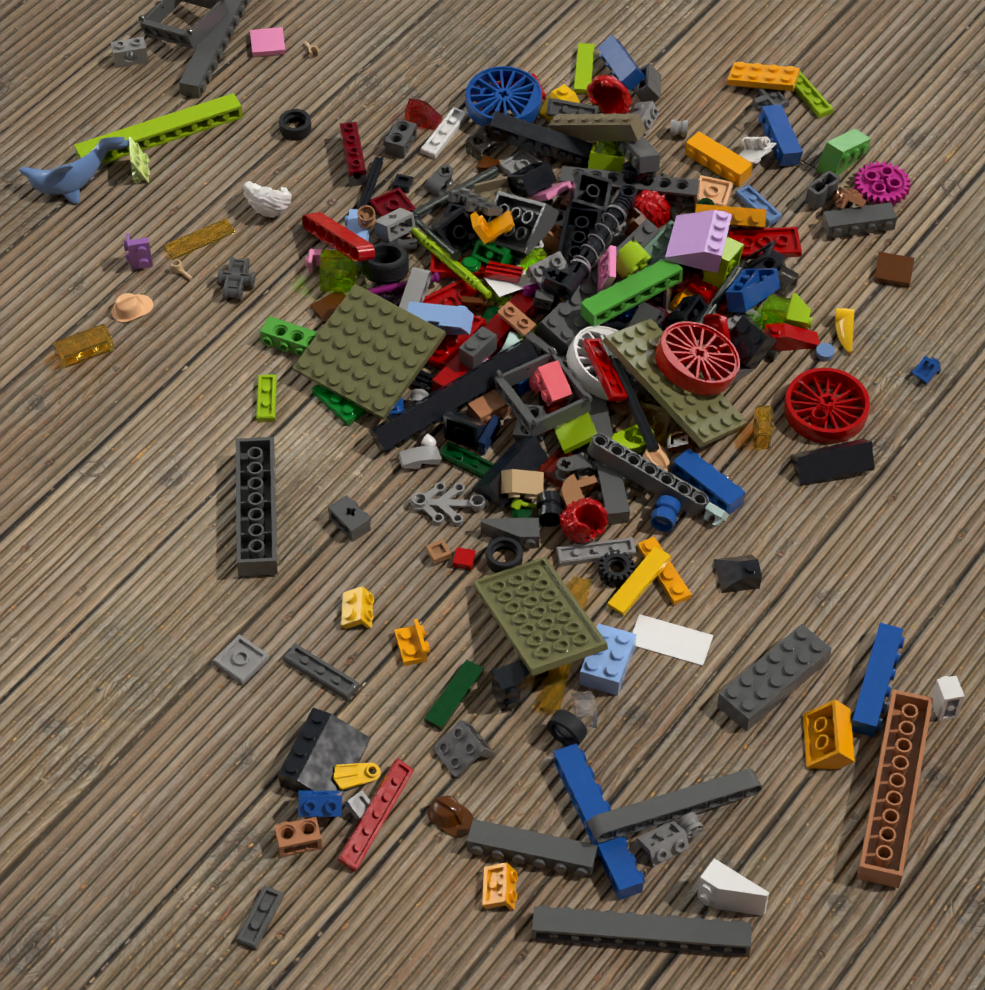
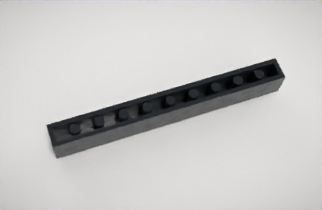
[369,339,538,452]

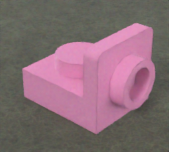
[305,249,332,274]

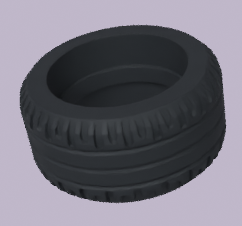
[362,243,409,285]

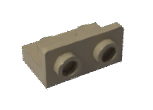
[474,176,513,202]

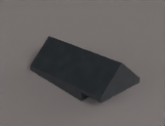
[472,436,548,509]
[790,439,875,486]

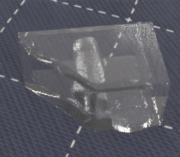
[571,691,598,729]

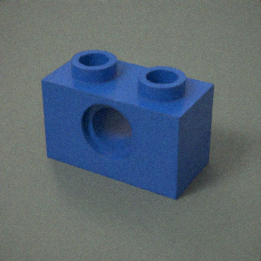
[298,790,342,817]

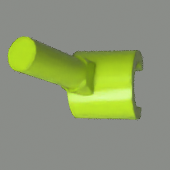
[510,498,537,509]

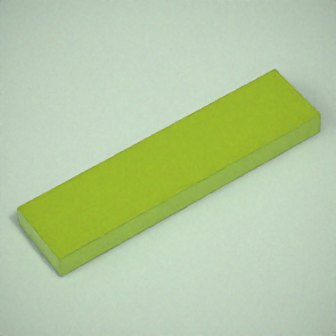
[574,43,595,94]
[794,71,834,118]

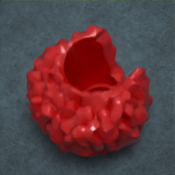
[628,190,670,229]
[559,497,608,544]

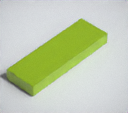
[256,374,277,422]

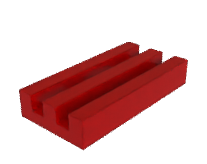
[484,261,524,283]

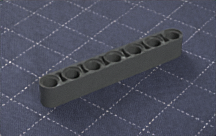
[587,433,709,516]

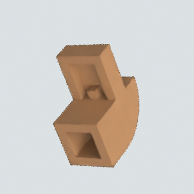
[560,474,597,511]

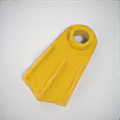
[333,763,381,791]

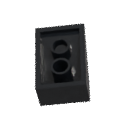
[492,660,549,711]

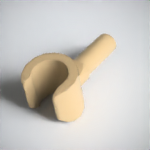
[304,41,319,58]
[171,260,193,281]

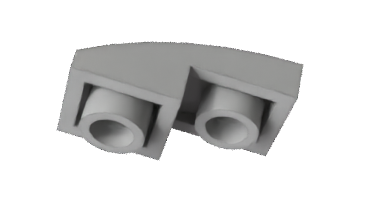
[398,446,442,469]

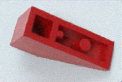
[765,323,820,351]

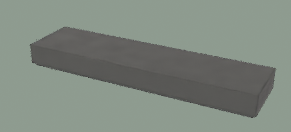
[283,643,360,700]

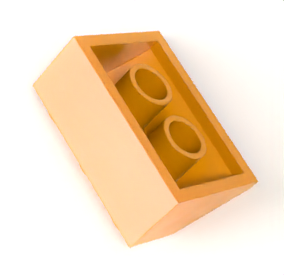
[803,699,855,769]

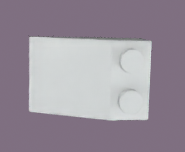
[697,859,769,916]

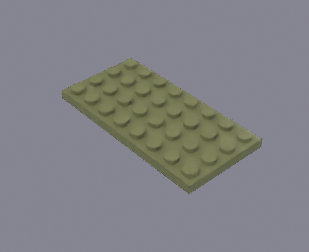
[602,318,748,448]
[473,557,608,676]

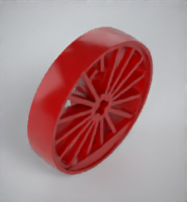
[655,321,740,395]
[784,368,870,444]

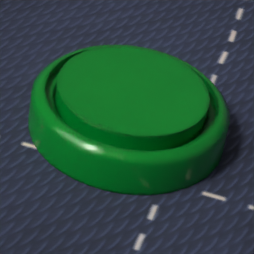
[460,257,481,273]

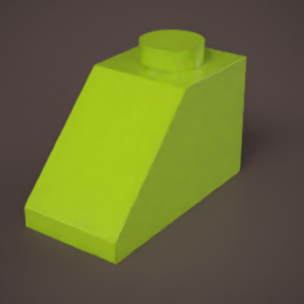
[786,293,813,329]

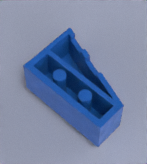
[725,268,781,314]

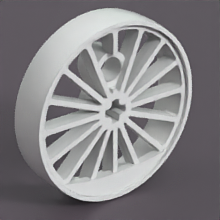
[566,326,639,402]

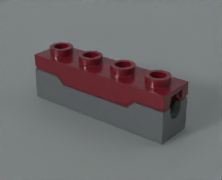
[340,122,366,187]

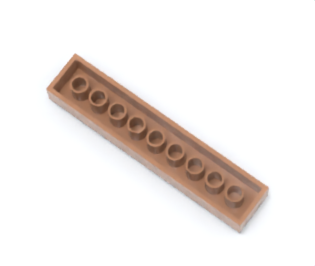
[857,689,933,888]

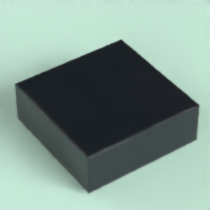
[392,174,414,193]

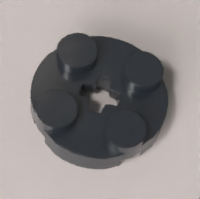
[622,161,656,181]

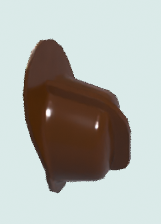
[427,796,474,837]

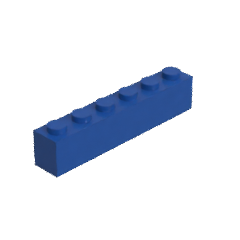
[852,623,905,737]

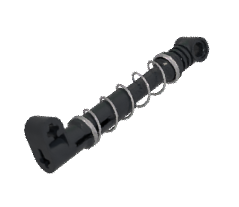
[542,184,637,300]

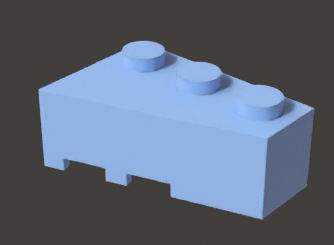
[407,301,474,335]

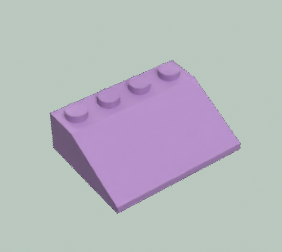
[664,210,732,273]

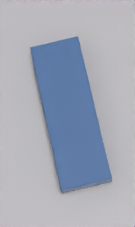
[735,184,782,227]

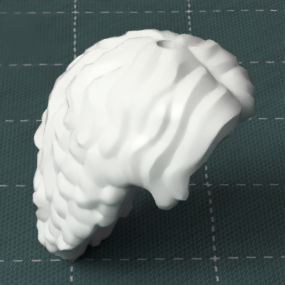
[243,181,292,218]

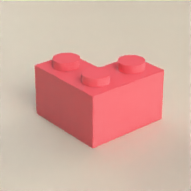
[529,360,573,406]

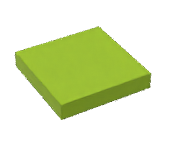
[554,412,597,454]

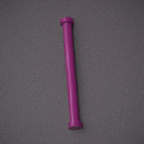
[367,272,440,295]

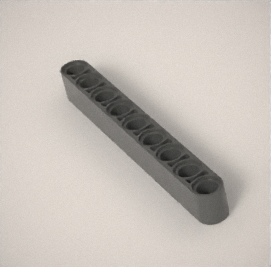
[588,768,763,843]

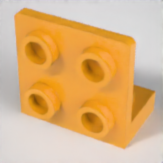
[470,210,514,244]

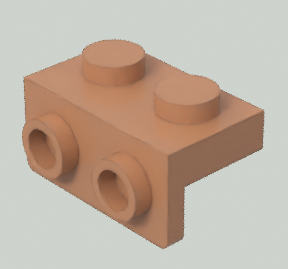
[832,187,866,209]
[497,301,536,339]

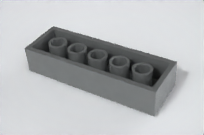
[717,624,832,732]

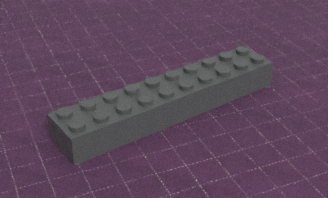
[535,219,667,356]

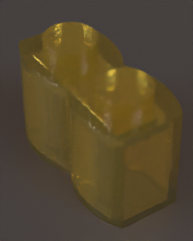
[753,405,773,449]

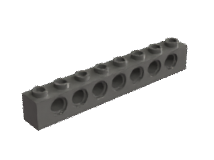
[559,166,700,207]

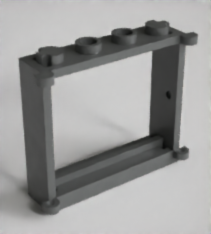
[138,0,229,49]
[494,346,592,436]

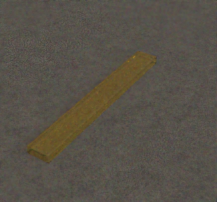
[540,577,592,714]

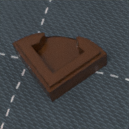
[477,155,500,172]

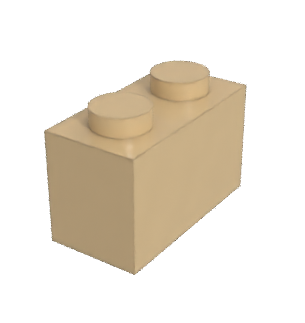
[501,469,544,500]

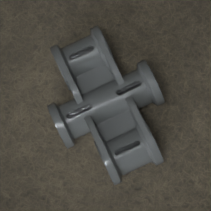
[217,256,256,301]

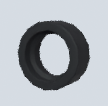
[279,109,311,140]
[486,537,523,573]
[547,709,587,746]

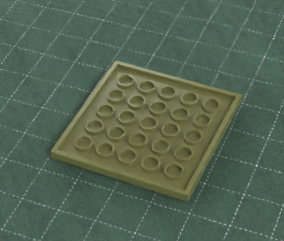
[292,284,446,420]

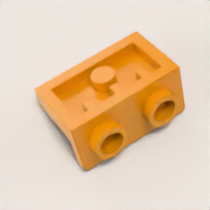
[394,619,430,666]
[482,862,518,910]

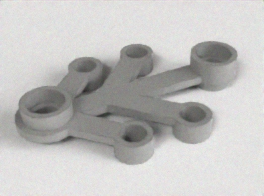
[410,482,485,527]

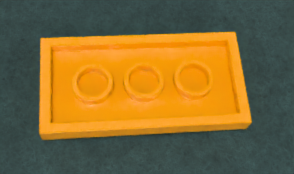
[727,62,800,91]

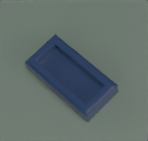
[478,415,500,455]

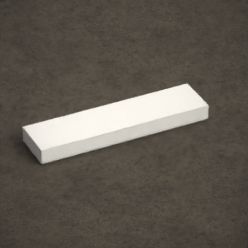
[420,107,468,159]

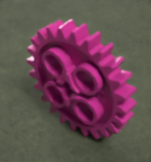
[854,161,911,206]

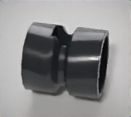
[536,491,562,527]

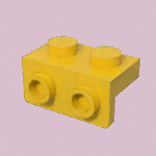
[341,586,374,629]

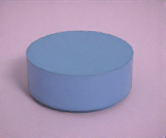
[816,343,835,361]

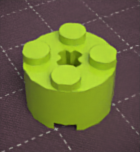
[616,239,651,280]

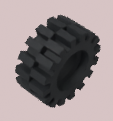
[599,550,635,588]

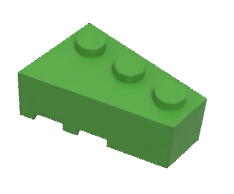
[816,129,871,176]

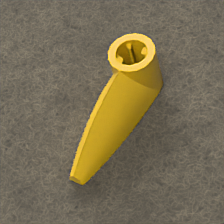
[835,308,854,354]

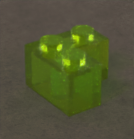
[759,294,791,329]

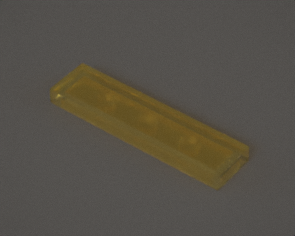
[164,218,235,260]

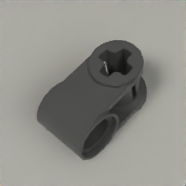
[424,165,453,197]
[555,453,594,482]

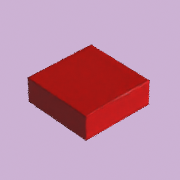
[453,547,476,570]

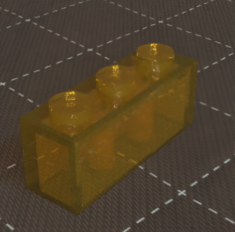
[53,324,114,369]

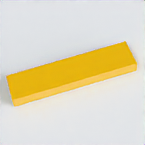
[608,546,671,616]

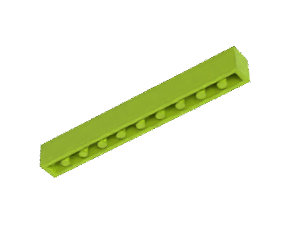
[74,93,243,165]

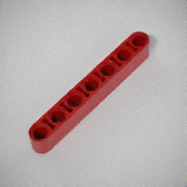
[302,212,375,262]

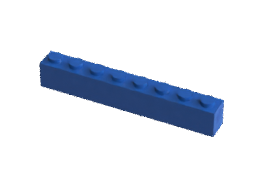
[553,743,645,900]

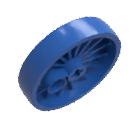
[465,66,542,129]

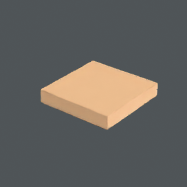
[698,175,734,206]

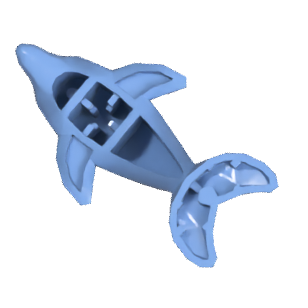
[19,137,129,204]

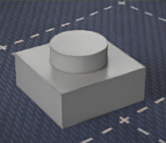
[344,790,371,820]

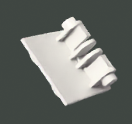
[739,136,776,164]

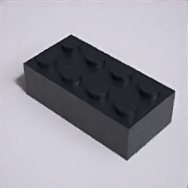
[557,205,603,272]

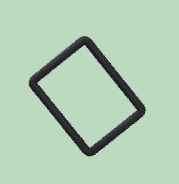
[740,241,775,269]

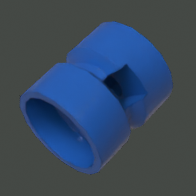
[650,495,681,532]

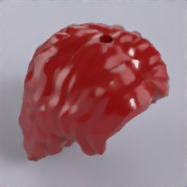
[586,75,633,114]

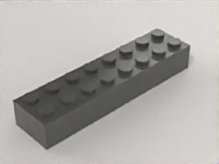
[236,437,278,576]

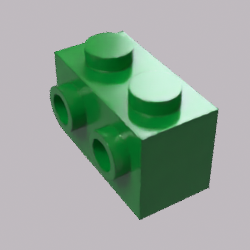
[471,239,516,265]

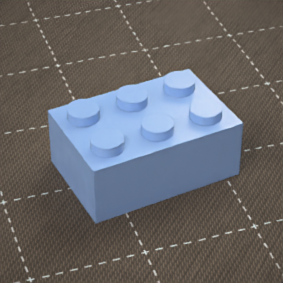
[579,623,637,696]

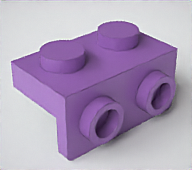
[123,233,153,270]

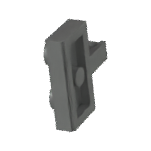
[753,88,789,110]

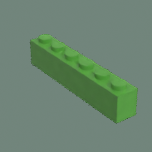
[581,258,683,327]

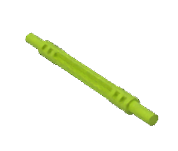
[411,228,492,298]

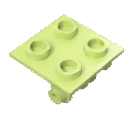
[129,137,150,183]

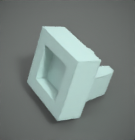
[704,502,729,527]

